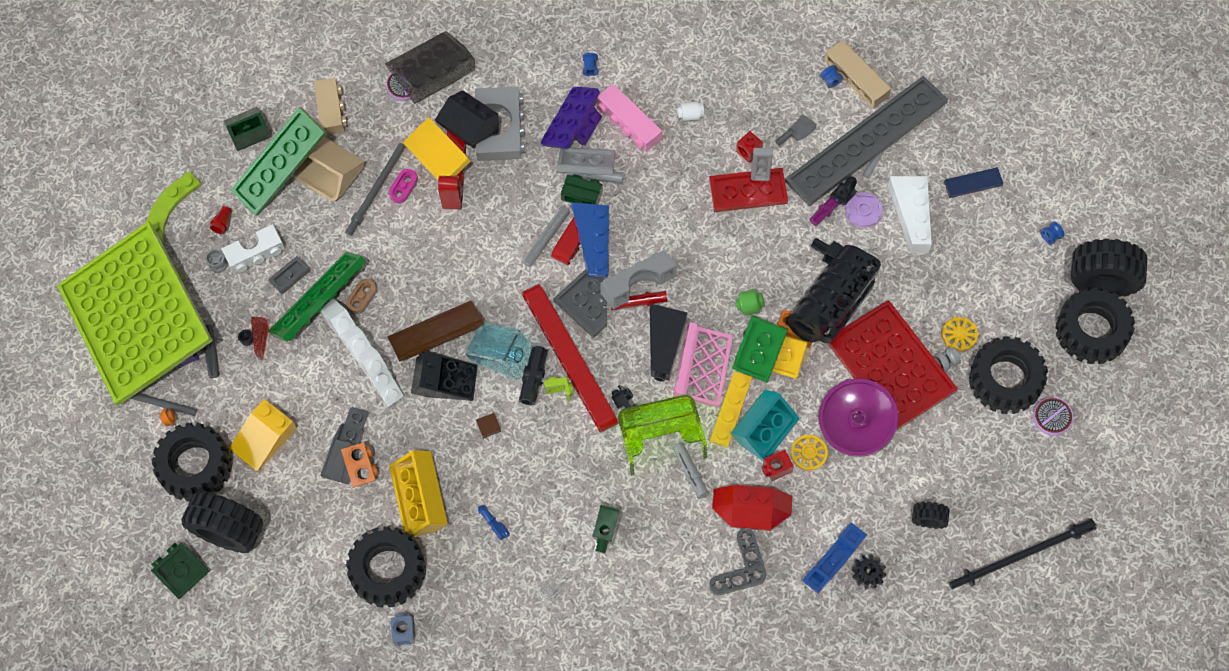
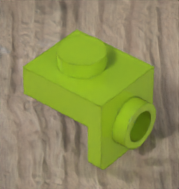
[544,377,574,401]

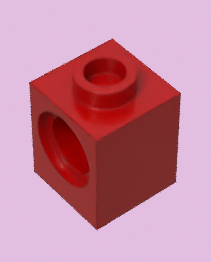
[736,131,763,163]
[761,450,794,482]

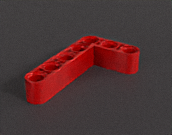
[438,130,466,210]

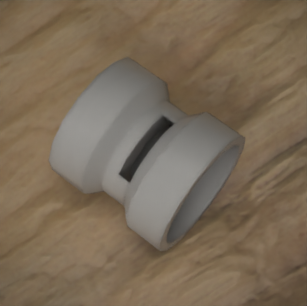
[206,249,228,273]
[934,347,961,371]

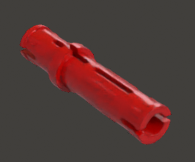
[611,290,668,311]

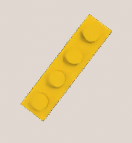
[710,371,752,448]

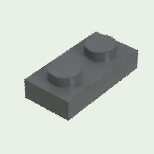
[268,256,310,295]

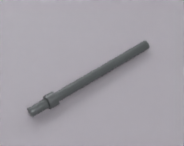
[345,143,405,236]

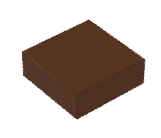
[476,413,501,439]

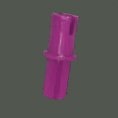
[810,196,841,226]

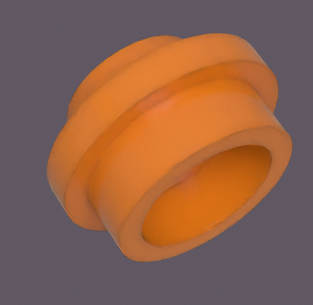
[159,408,177,427]

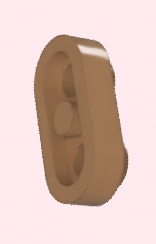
[346,279,377,314]

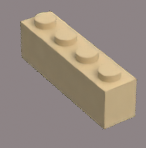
[825,40,891,109]

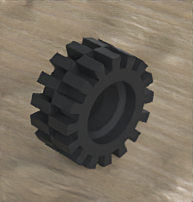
[912,501,950,529]

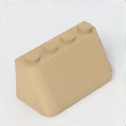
[291,137,365,201]

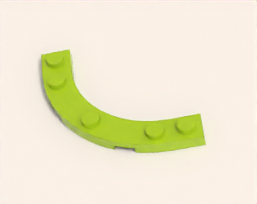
[146,171,202,283]

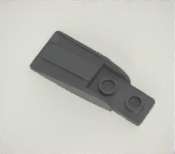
[320,407,369,484]

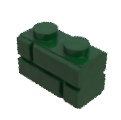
[561,174,603,205]

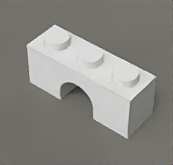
[221,224,285,274]

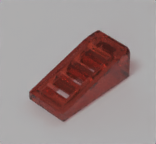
[251,317,270,360]

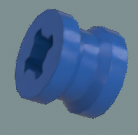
[820,65,843,88]
[1040,221,1065,245]

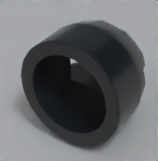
[238,329,255,346]

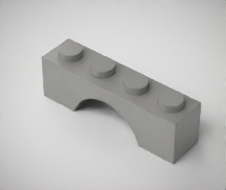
[600,250,677,309]

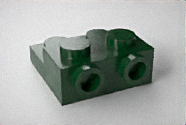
[151,542,209,599]

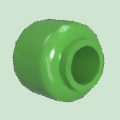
[736,289,765,316]

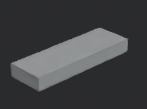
[751,148,773,181]

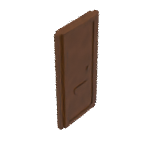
[387,300,485,362]

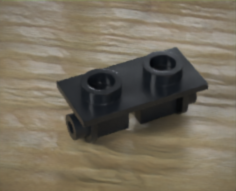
[830,176,857,205]
[611,385,643,426]

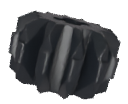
[852,555,886,590]

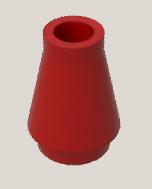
[210,206,232,234]

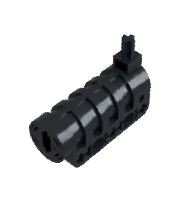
[787,238,881,343]

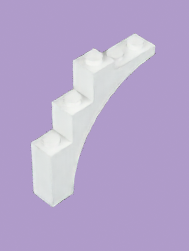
[320,298,404,407]

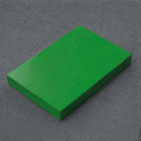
[732,315,788,383]

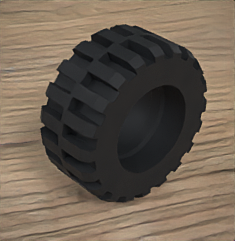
[1071,238,1148,297]
[1056,287,1135,364]
[969,336,1048,414]
[152,423,232,502]
[181,491,264,553]
[346,526,426,608]

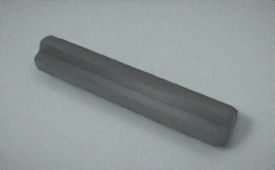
[204,324,219,379]

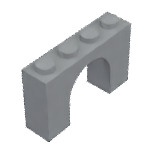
[475,86,525,161]

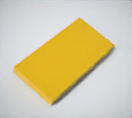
[403,117,471,180]

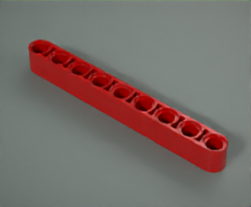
[522,284,618,433]

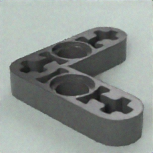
[709,528,766,596]

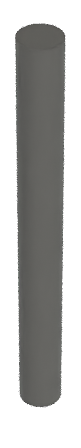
[129,393,197,416]

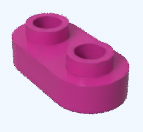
[389,169,417,203]

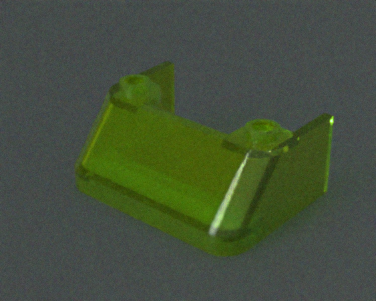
[618,395,707,476]

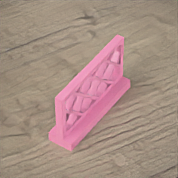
[672,322,733,407]

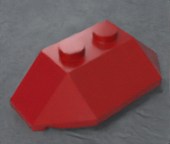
[712,485,793,531]

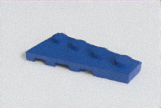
[571,203,609,278]

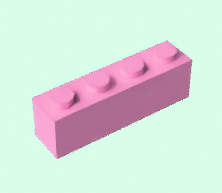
[597,84,662,152]

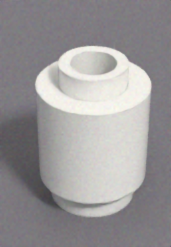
[677,101,704,122]

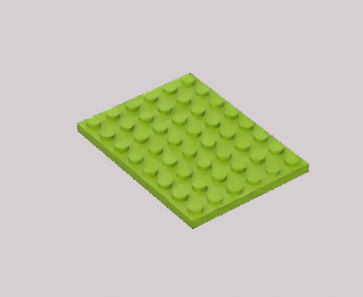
[57,221,213,406]

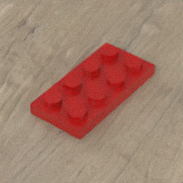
[709,168,788,212]

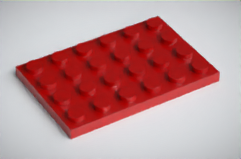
[827,300,958,431]

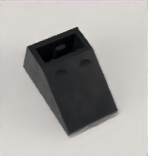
[411,351,478,401]

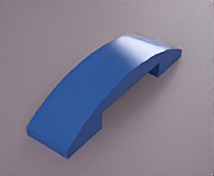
[802,523,867,594]

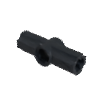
[519,346,548,406]

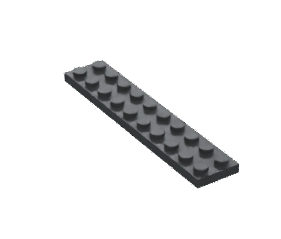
[785,76,948,206]

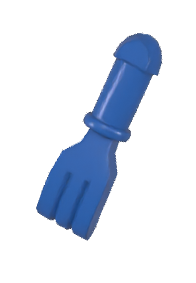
[478,505,510,540]

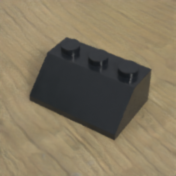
[435,90,499,146]

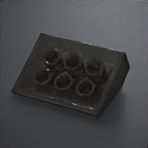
[385,31,475,104]

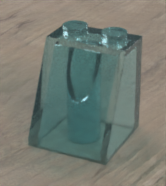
[465,322,533,381]

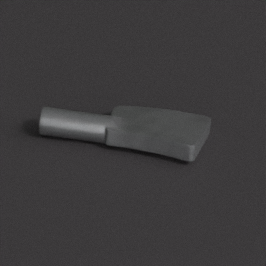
[775,114,816,146]

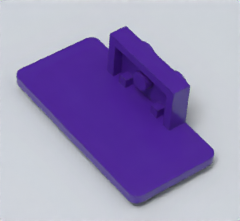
[541,86,602,149]

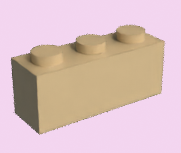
[314,78,347,136]

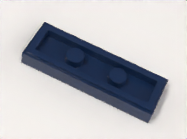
[944,167,1003,198]

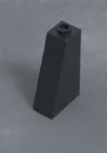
[649,303,688,382]

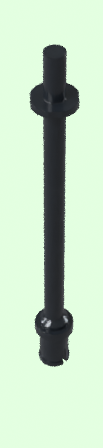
[949,518,1097,590]

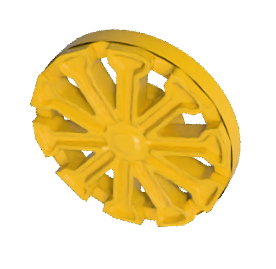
[942,317,978,352]
[791,435,828,471]

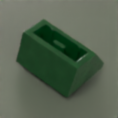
[224,107,271,151]

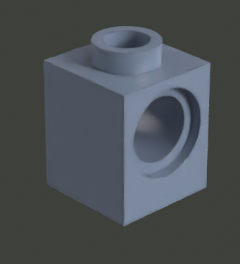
[390,613,415,646]

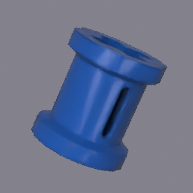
[582,53,599,76]

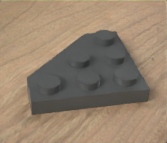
[553,269,607,338]

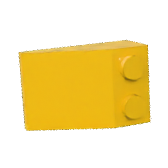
[228,399,297,472]

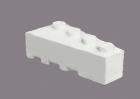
[888,176,932,253]

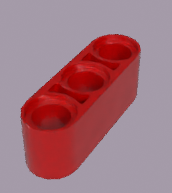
[551,217,580,266]

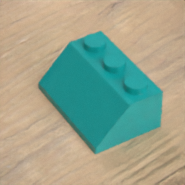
[730,390,800,461]

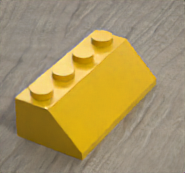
[389,450,448,537]

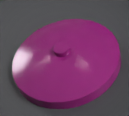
[819,379,898,457]

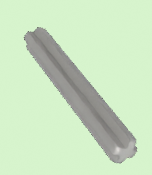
[523,205,570,267]

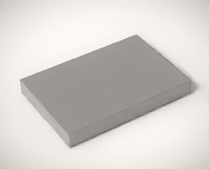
[557,147,616,175]

